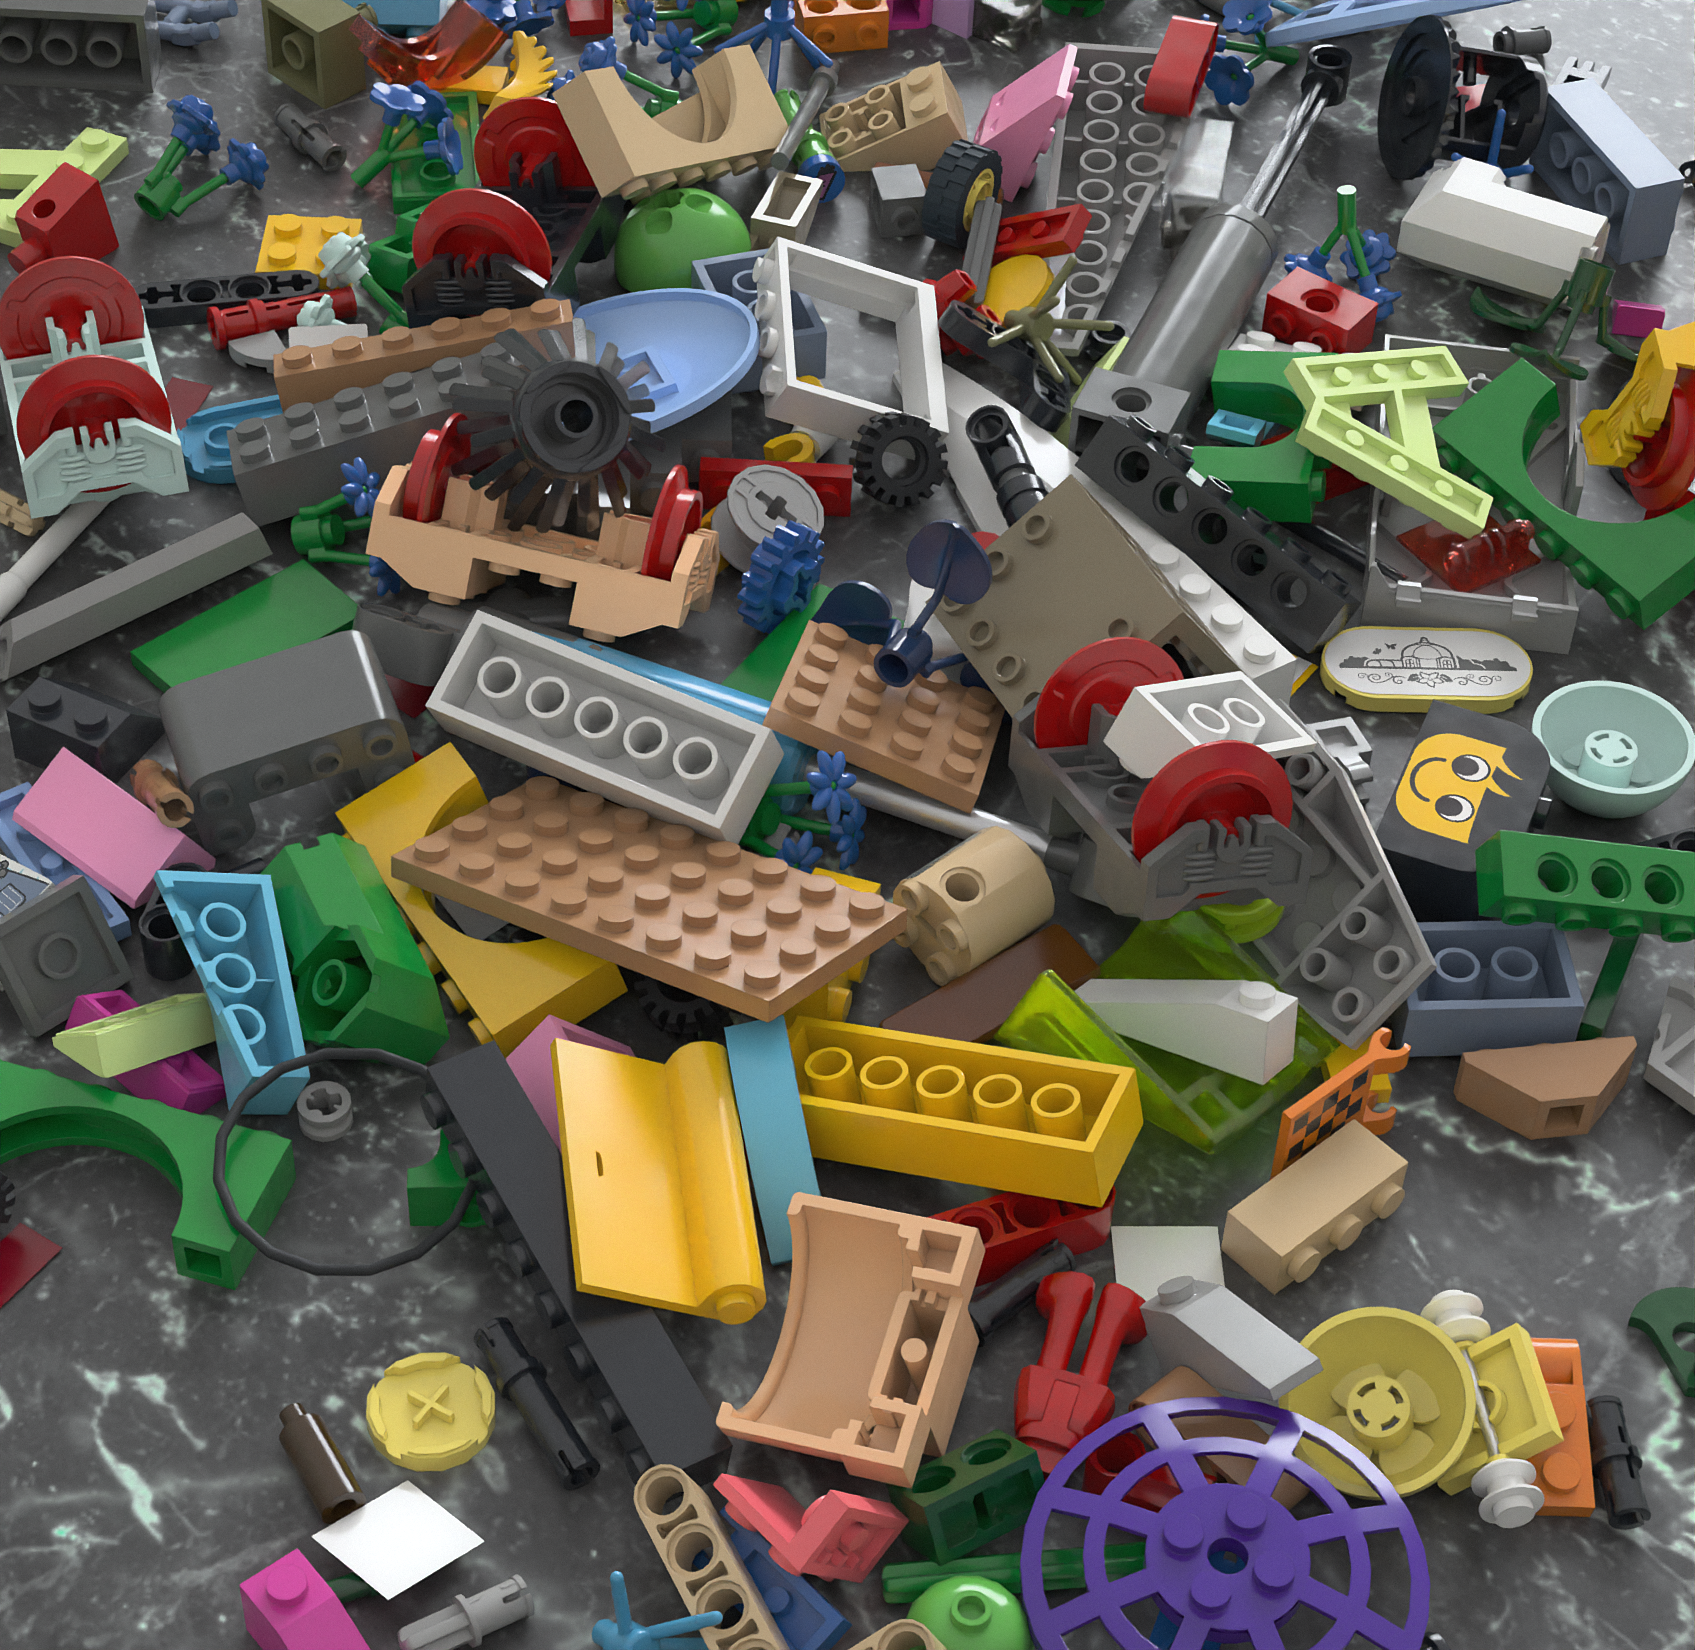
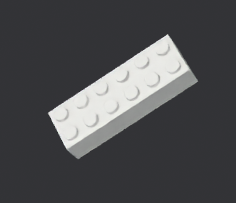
[425,610,784,844]

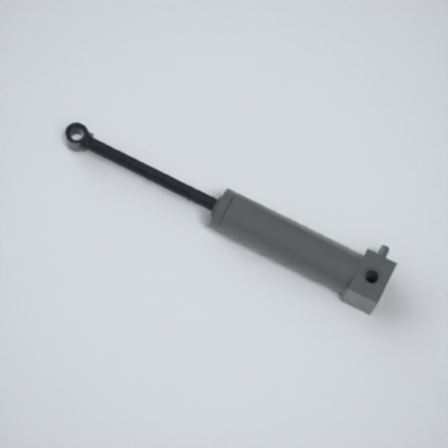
[1068,44,1352,481]

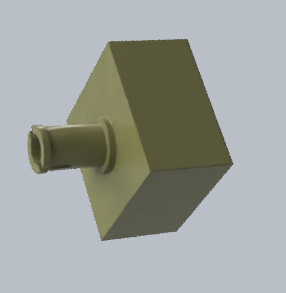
[261,0,378,109]

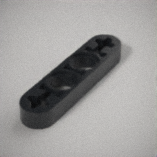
[135,270,320,328]

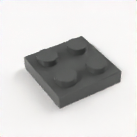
[0,875,135,1037]

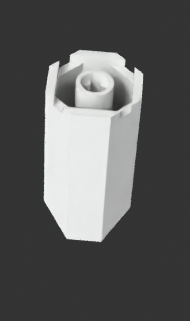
[1396,157,1610,311]

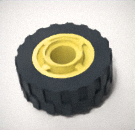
[921,139,1003,249]

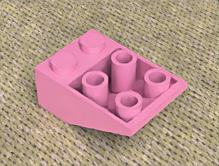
[973,44,1080,202]

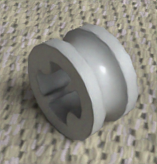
[297,1081,353,1142]

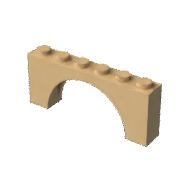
[552,44,788,200]

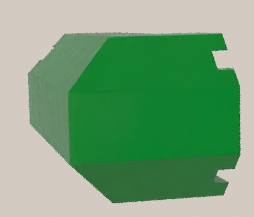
[261,832,450,1066]

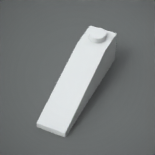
[1059,979,1298,1085]

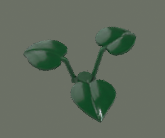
[1469,257,1640,381]

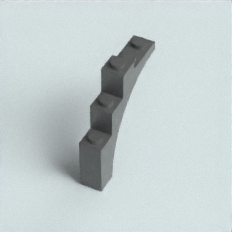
[492,390,732,541]

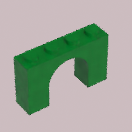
[1186,350,1338,523]

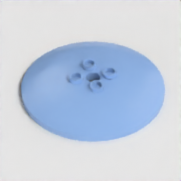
[573,288,760,441]

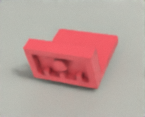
[713,1473,910,1583]

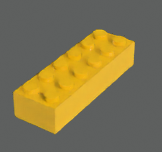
[788,1015,1144,1207]

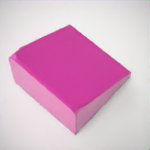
[1612,299,1665,338]

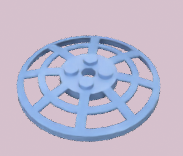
[1264,0,1522,48]

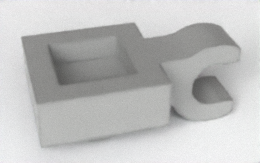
[1305,717,1374,804]

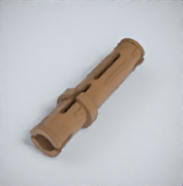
[129,759,194,828]

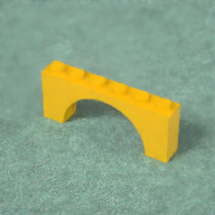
[335,742,628,1059]

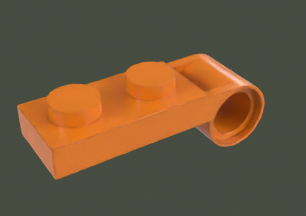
[1526,1338,1595,1517]

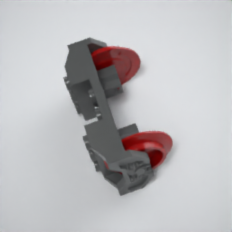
[1008,637,1313,921]

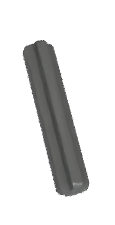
[961,196,1003,308]

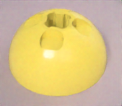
[1279,1307,1476,1500]

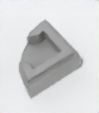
[228,330,286,374]

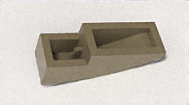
[750,171,823,251]

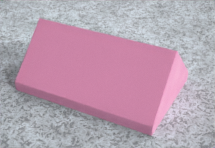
[12,747,216,909]

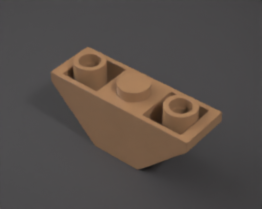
[1453,1036,1637,1140]

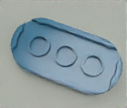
[176,395,283,484]

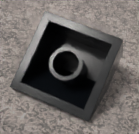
[6,677,165,784]

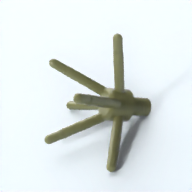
[987,256,1115,386]

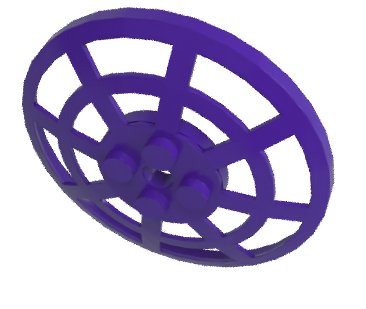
[1019,1397,1430,1650]

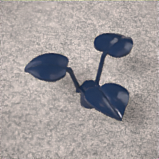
[811,519,1013,726]

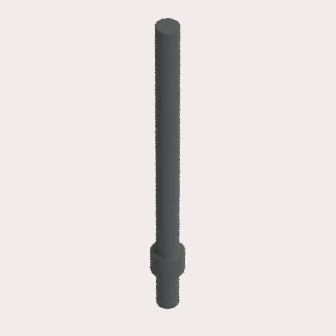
[771,59,840,170]

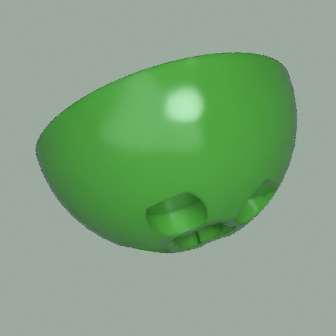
[613,188,752,292]

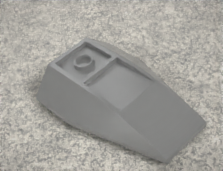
[1172,698,1437,1050]

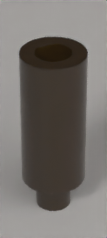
[279,1403,366,1525]

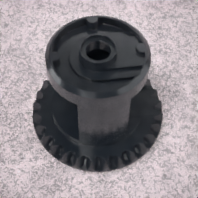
[1377,15,1549,180]

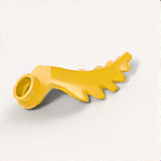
[483,31,557,120]

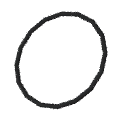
[213,1048,477,1276]

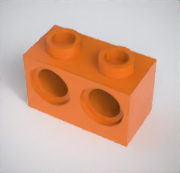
[793,0,889,55]

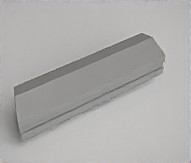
[0,512,273,683]

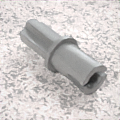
[397,1574,535,1650]

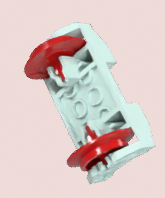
[0,256,189,519]

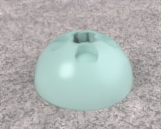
[1531,681,1695,818]

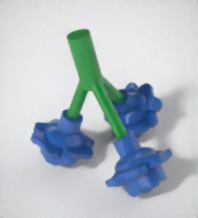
[1284,185,1402,323]

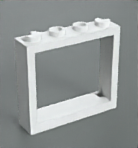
[752,236,949,460]

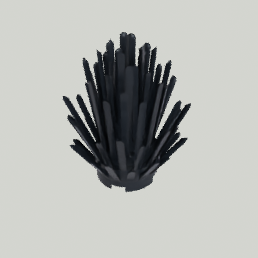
[449,317,666,533]

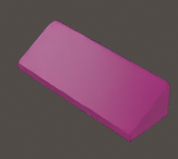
[65,990,226,1114]

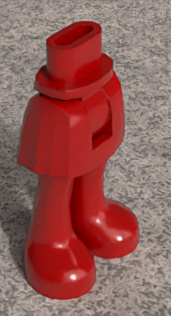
[1014,1271,1148,1485]

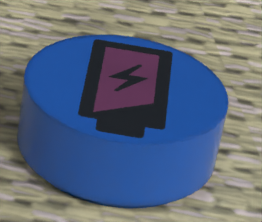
[797,154,845,203]

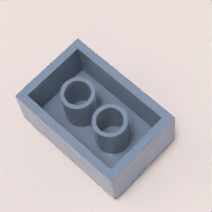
[691,248,827,394]
[1390,921,1585,1057]

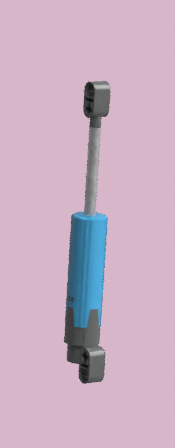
[352,600,1170,922]

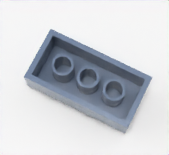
[1529,78,1685,265]

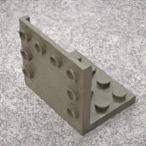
[925,474,1249,718]

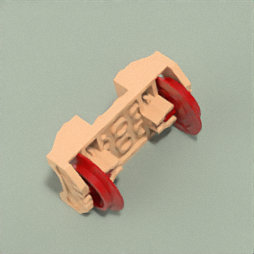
[365,413,720,642]

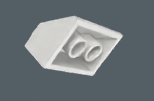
[1103,671,1317,779]

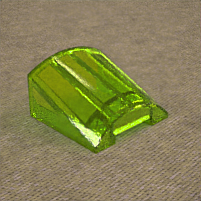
[993,908,1340,1156]

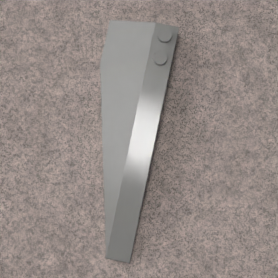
[1030,42,1195,357]

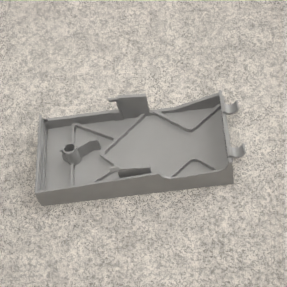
[1360,334,1585,655]

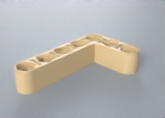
[633,1464,947,1650]

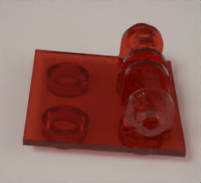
[1396,514,1541,593]

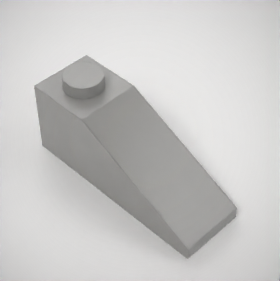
[1139,1276,1323,1401]

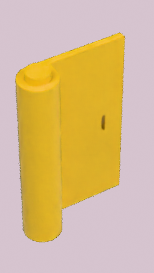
[550,1038,767,1325]

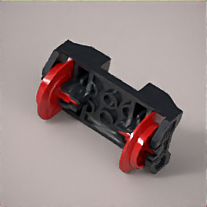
[401,97,627,329]

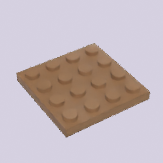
[762,620,1005,814]

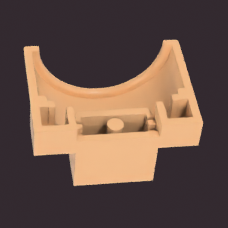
[716,1192,985,1489]

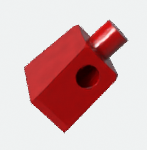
[7,162,119,274]

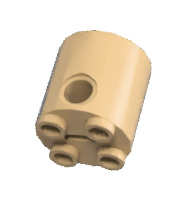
[893,826,1055,986]

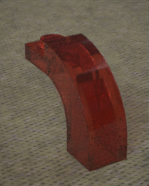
[349,0,509,92]

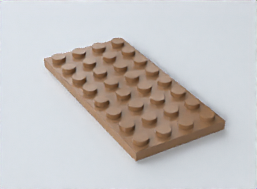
[391,776,908,1023]

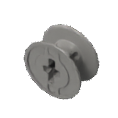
[711,464,824,573]

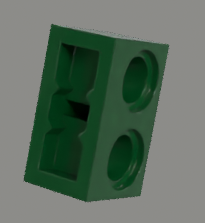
[886,1429,1045,1567]

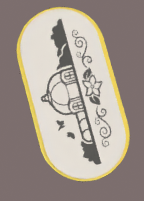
[1320,626,1533,714]

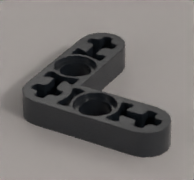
[938,300,1071,433]

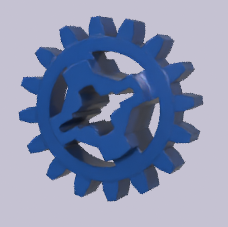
[737,520,825,634]

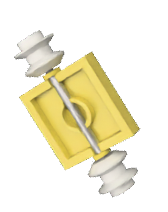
[1420,1290,1564,1528]

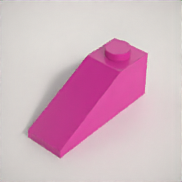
[239,1548,370,1650]

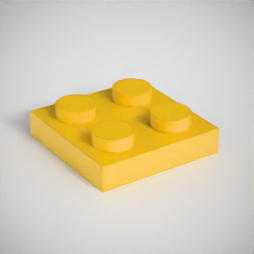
[255,214,363,290]

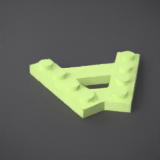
[0,127,129,247]
[1284,346,1493,542]

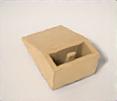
[819,61,968,172]

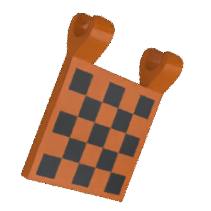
[1270,1027,1411,1180]

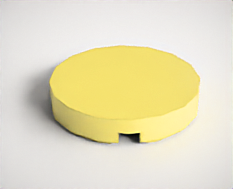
[366,1352,496,1472]

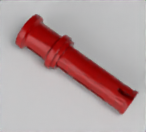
[207,286,357,351]

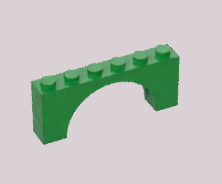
[1432,358,1695,630]
[0,1059,296,1290]

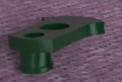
[1627,1287,1695,1398]

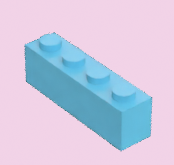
[153,870,310,1115]

